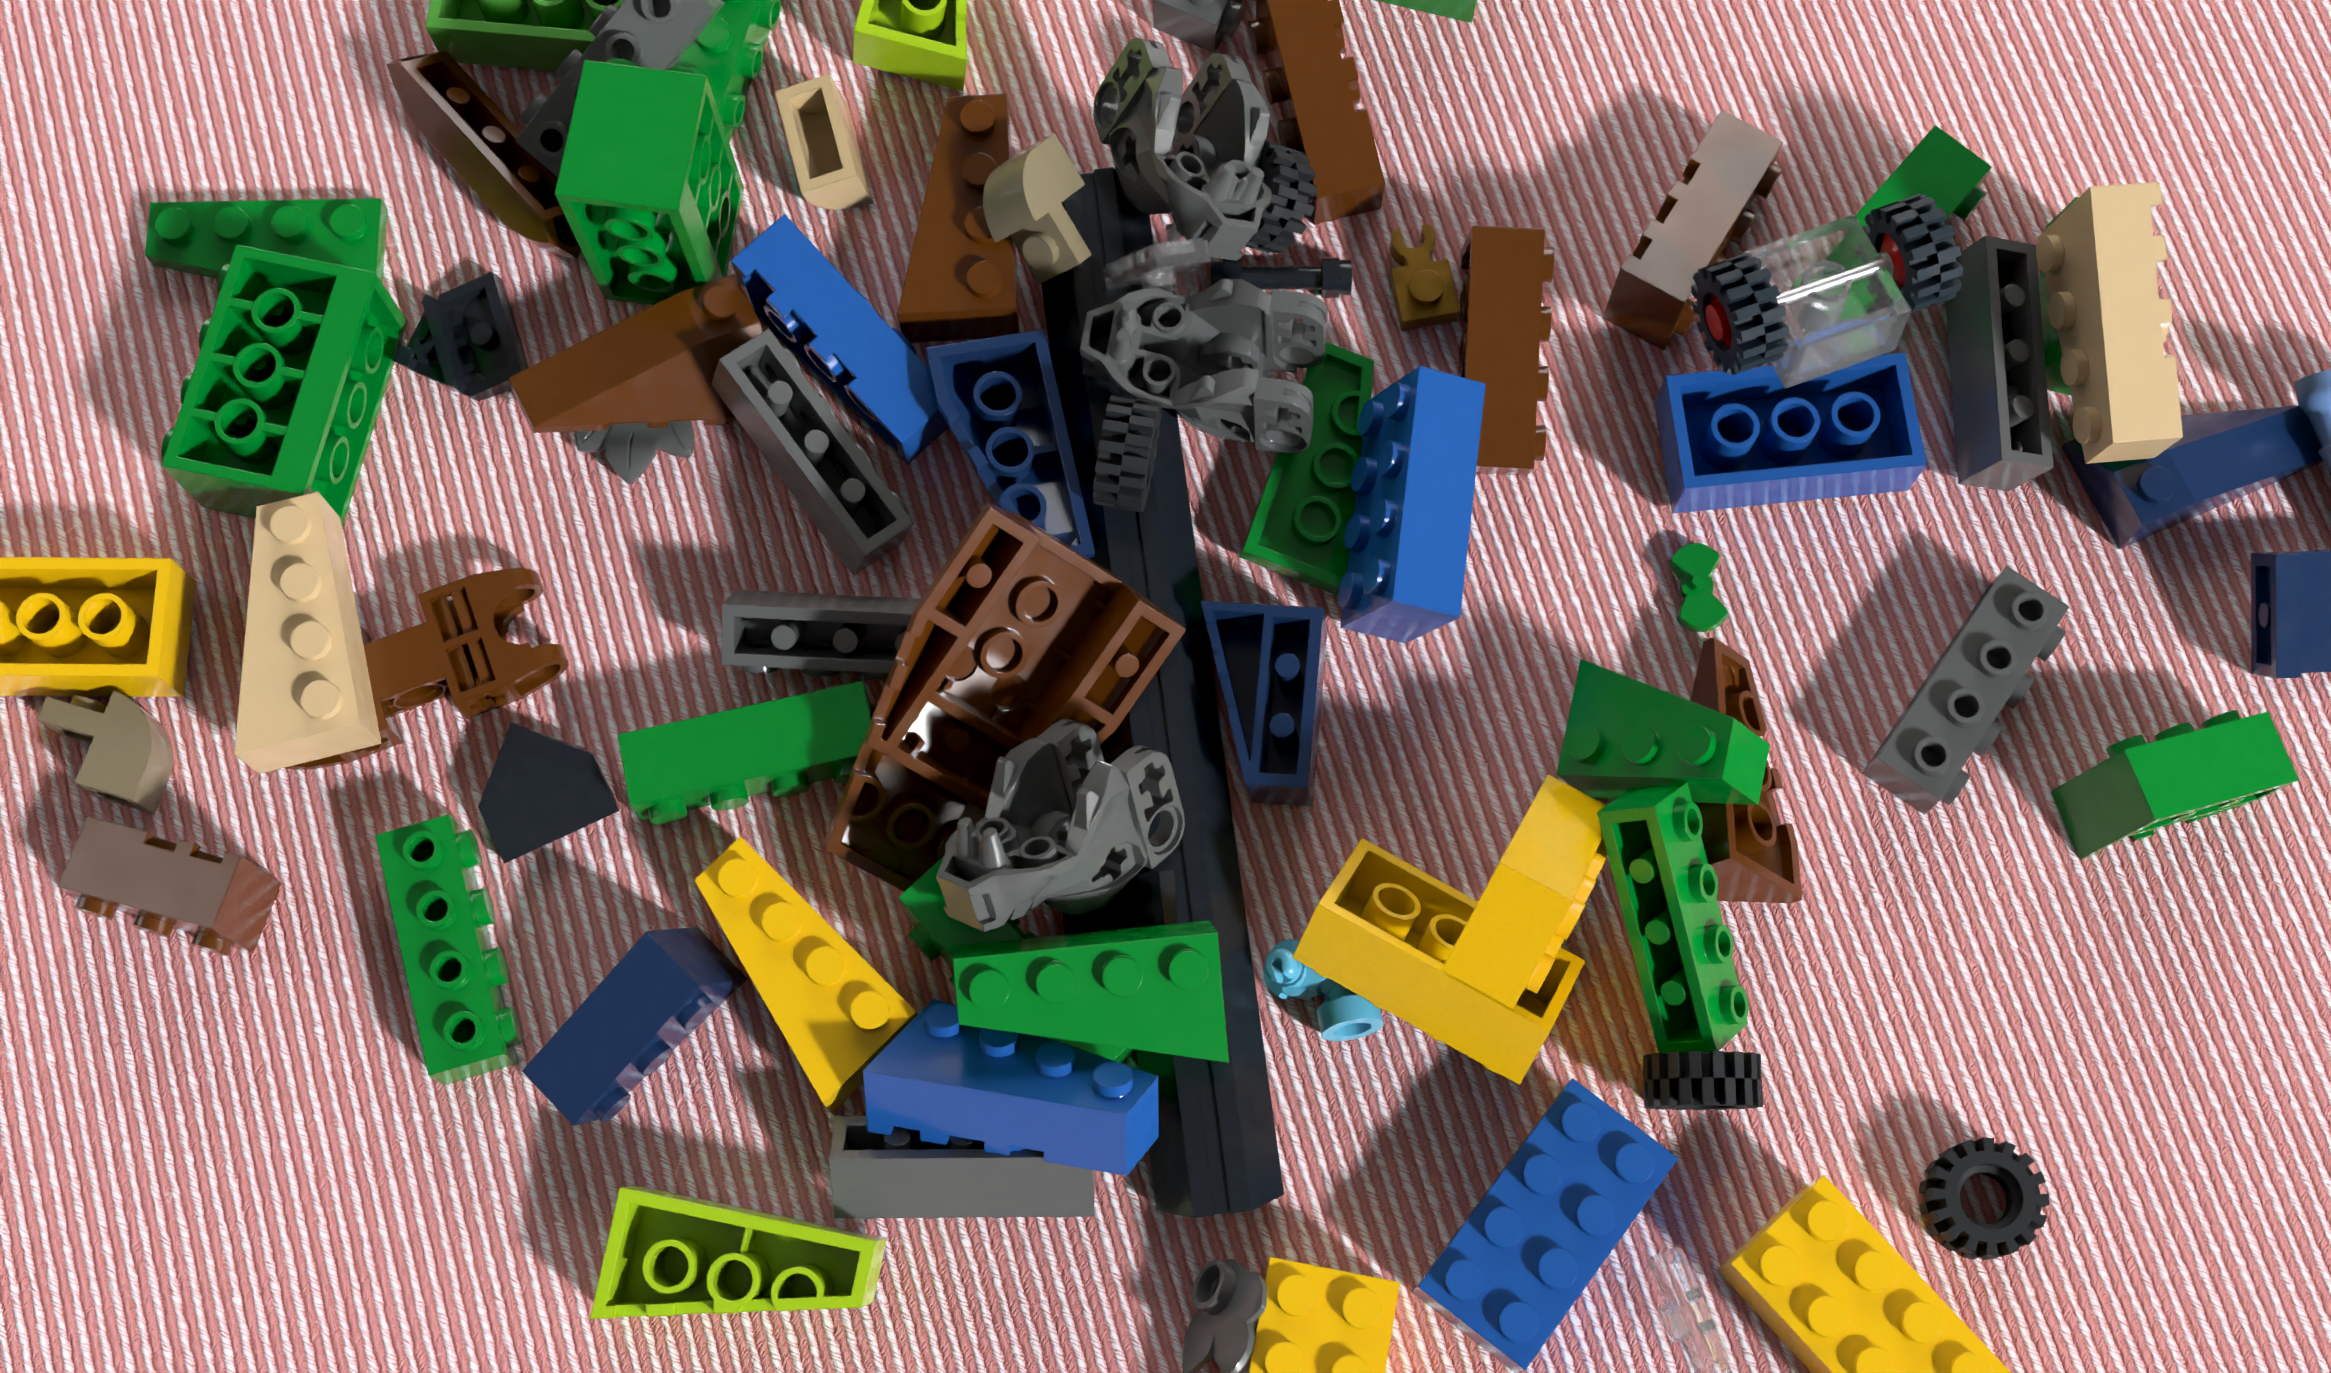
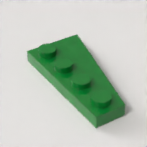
[145,198,388,283]
[1239,342,1374,595]

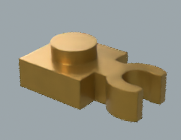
[1389,224,1460,331]

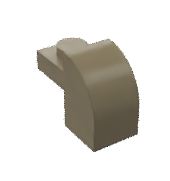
[983,133,1092,284]
[37,691,173,815]

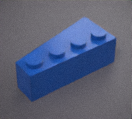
[731,214,949,465]
[863,999,1159,1176]

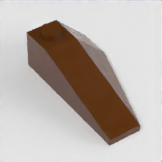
[509,274,763,433]
[1690,637,1802,903]

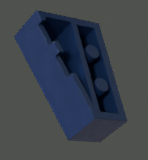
[1201,601,1328,807]
[522,927,748,1126]

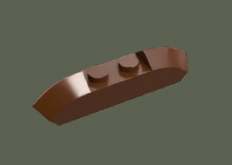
[387,51,581,258]

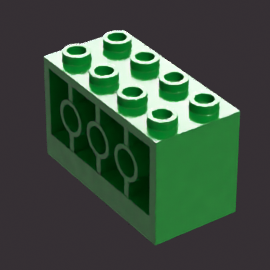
[555,59,744,305]
[161,244,408,527]

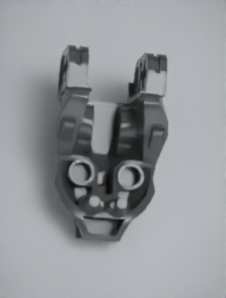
[1093,38,1272,261]
[1080,279,1328,454]
[936,719,1185,932]

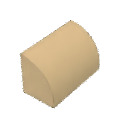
[775,74,874,210]

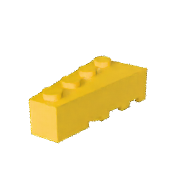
[694,836,918,1114]

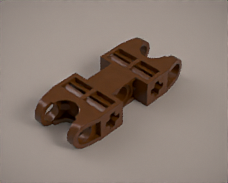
[285,568,569,770]

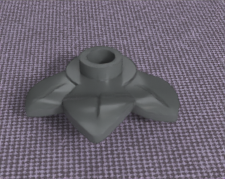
[576,421,695,484]
[1182,1259,1267,1373]

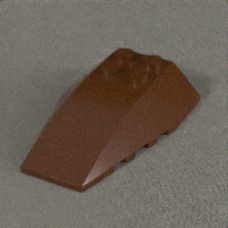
[823,503,1186,892]

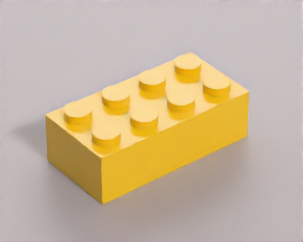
[0,557,196,697]
[1442,774,1607,1009]
[1292,838,1585,1085]
[1717,1175,2011,1373]
[1248,1257,1400,1373]

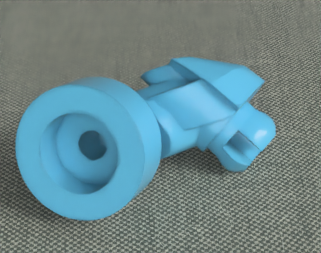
[1263,939,1384,1041]

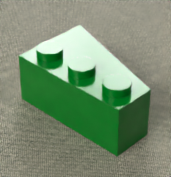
[1556,659,1770,805]
[2050,710,2299,859]

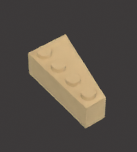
[2036,182,2183,464]
[234,492,382,774]

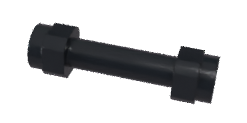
[1211,257,1352,298]

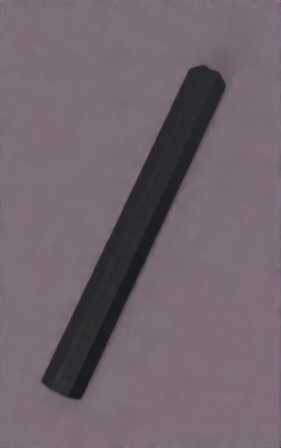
[1041,167,1284,1218]

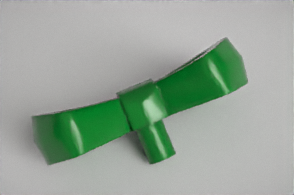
[1669,543,1728,632]

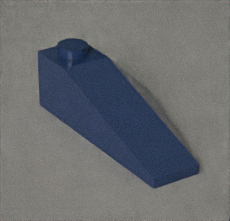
[926,329,1095,558]
[2062,406,2324,549]

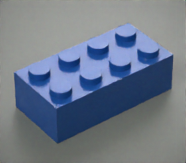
[1654,352,1927,514]
[1337,366,1486,643]
[1412,1078,1679,1373]

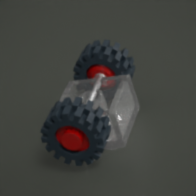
[1691,194,1963,389]

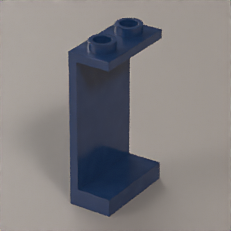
[2251,550,2331,679]

